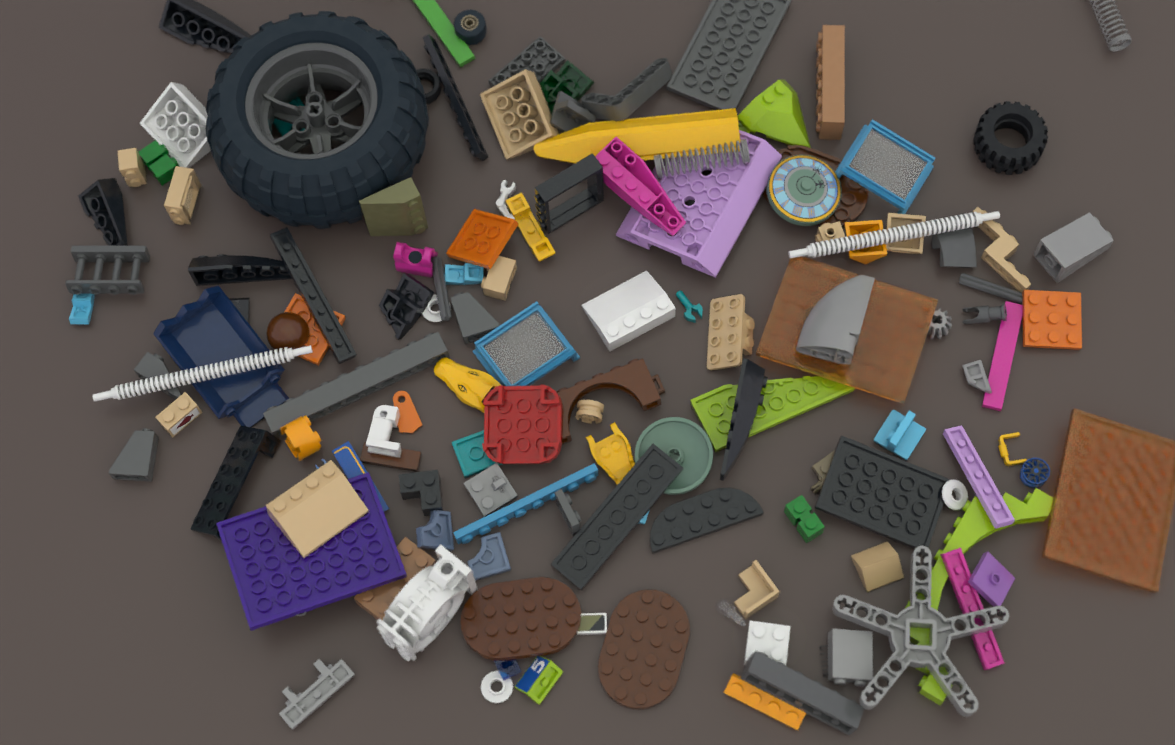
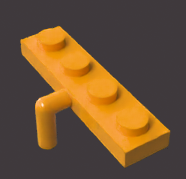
[724,673,806,730]

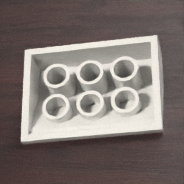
[140,82,211,168]
[581,270,676,352]

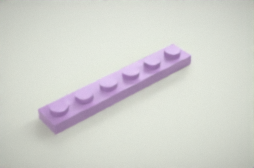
[943,425,1015,528]

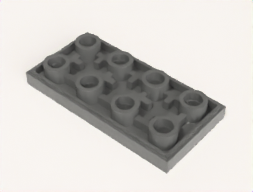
[488,36,565,87]

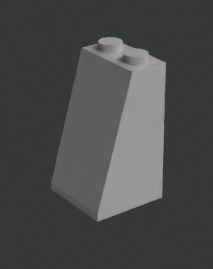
[1033,212,1114,283]

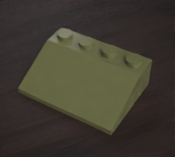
[359,177,428,236]

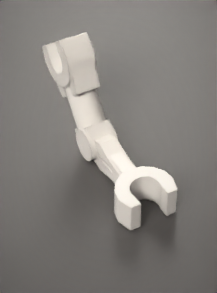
[496,180,516,219]

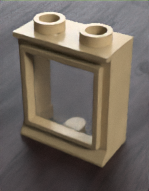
[164,166,202,225]

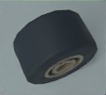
[454,9,487,45]

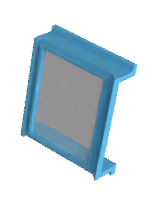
[835,119,935,214]
[472,301,580,386]

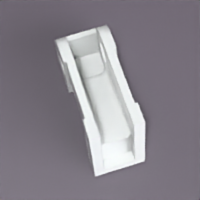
[366,405,402,458]

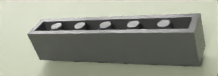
[741,651,864,735]

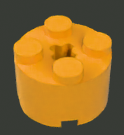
[280,415,322,461]

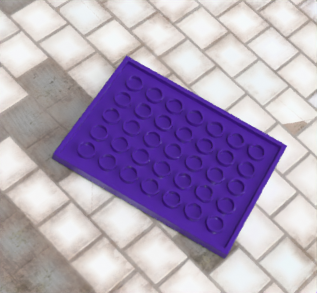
[216,472,407,631]

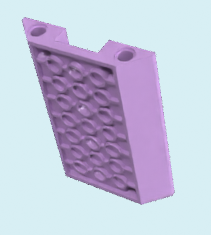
[616,130,782,278]

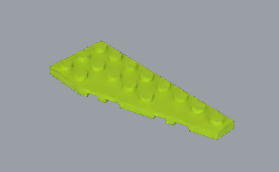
[690,372,855,452]

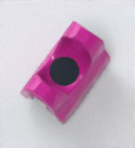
[393,242,438,277]

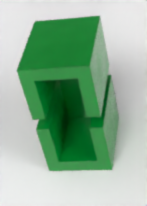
[139,140,179,186]
[784,495,825,544]

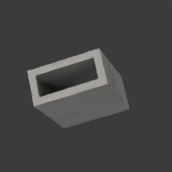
[828,629,873,686]

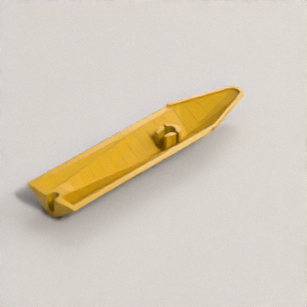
[534,108,740,163]

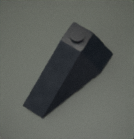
[78,178,128,246]

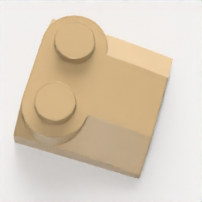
[886,213,926,254]

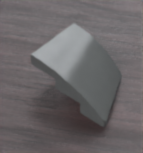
[932,214,977,268]

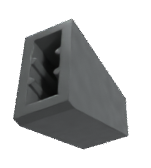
[450,292,499,344]
[109,428,159,482]

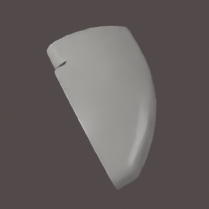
[796,275,875,365]

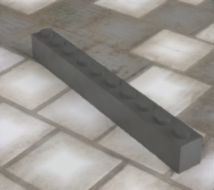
[263,332,450,438]

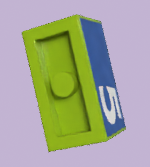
[514,656,563,705]

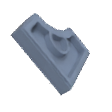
[416,510,454,551]
[467,532,511,581]

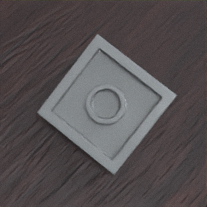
[463,463,518,517]

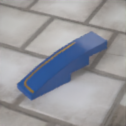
[332,441,389,512]

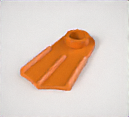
[393,391,423,434]

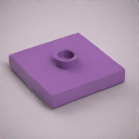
[968,552,1015,607]

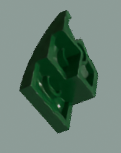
[540,60,595,115]

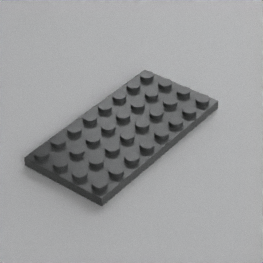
[667,0,791,110]

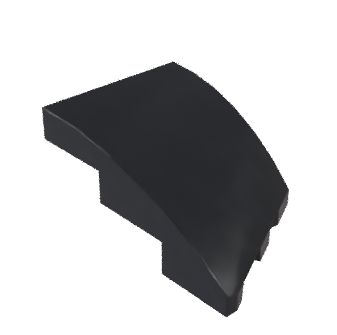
[379,273,435,339]

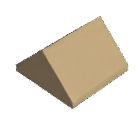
[851,542,904,592]

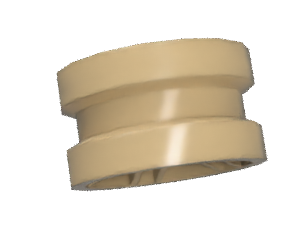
[575,400,604,424]

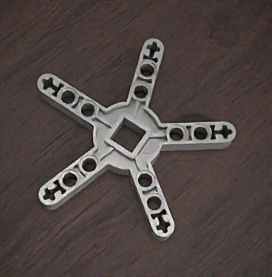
[832,546,1009,717]

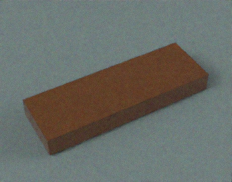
[360,442,421,472]

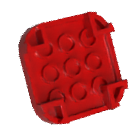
[482,384,562,464]

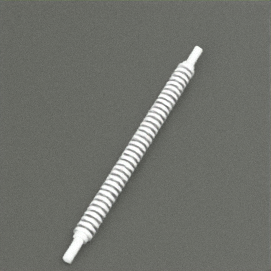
[788,211,1000,259]
[93,345,313,402]

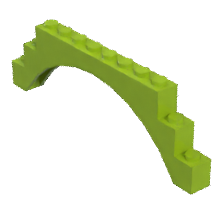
[905,488,1057,705]

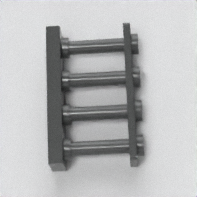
[65,246,150,295]

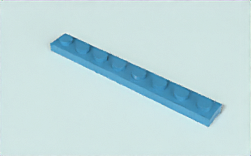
[453,463,599,544]

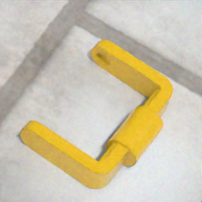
[998,432,1027,466]

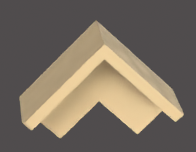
[734,560,780,620]

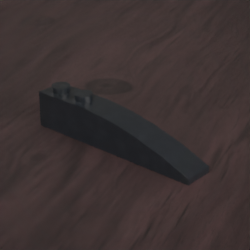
[159,0,251,53]

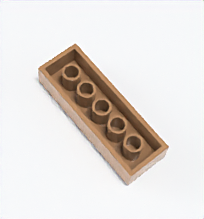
[816,25,845,140]

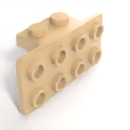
[707,294,755,371]

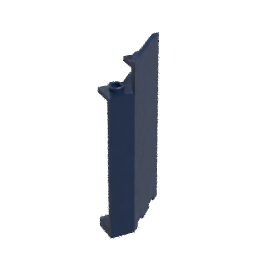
[153,286,289,428]

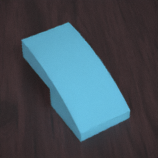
[444,263,484,285]
[69,293,95,324]

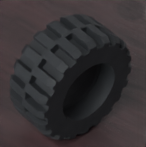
[973,101,1048,175]

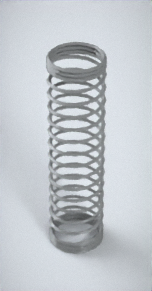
[1090,0,1132,51]
[654,139,750,179]

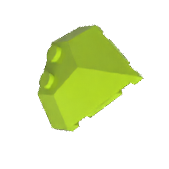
[738,79,811,148]

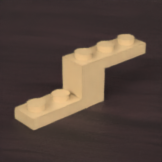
[973,207,1031,292]

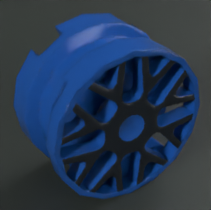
[1019,458,1050,488]

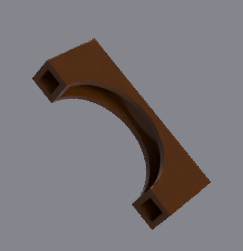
[557,358,662,445]

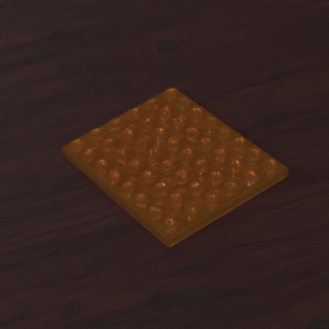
[756,256,938,404]
[1042,408,1175,593]

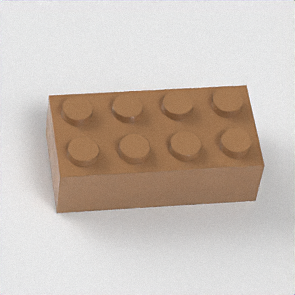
[354,537,436,621]

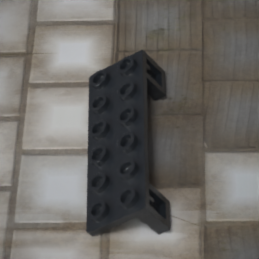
[191,426,280,541]

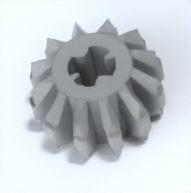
[919,307,952,339]

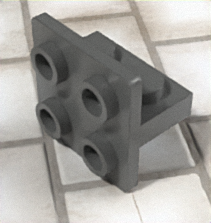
[550,91,596,132]

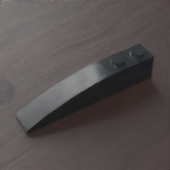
[188,254,292,286]
[720,358,768,481]

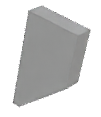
[962,360,992,394]

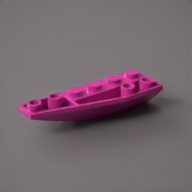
[595,137,686,236]

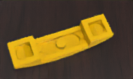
[505,192,556,262]

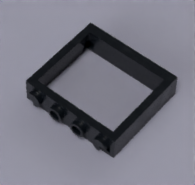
[534,153,604,234]

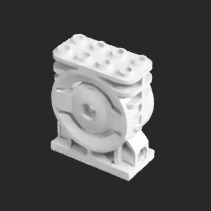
[376,545,478,662]

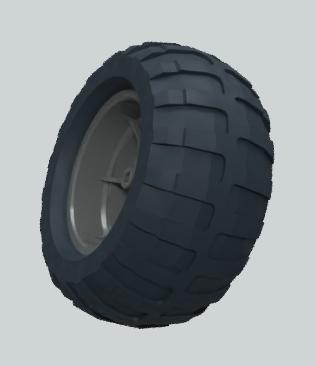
[206,11,429,229]

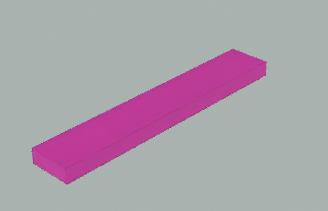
[982,301,1023,411]
[941,548,1004,670]

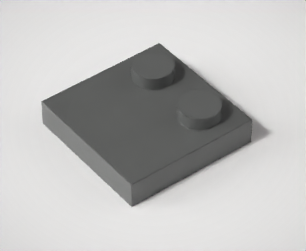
[555,489,581,537]

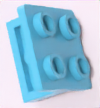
[874,410,926,460]

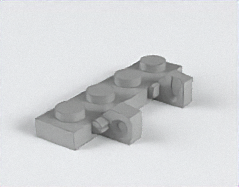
[279,659,355,730]

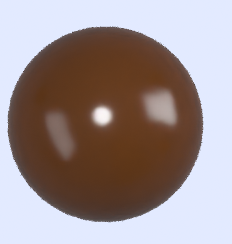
[266,312,310,352]

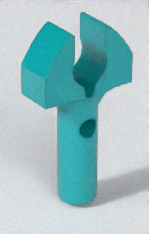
[676,290,703,323]

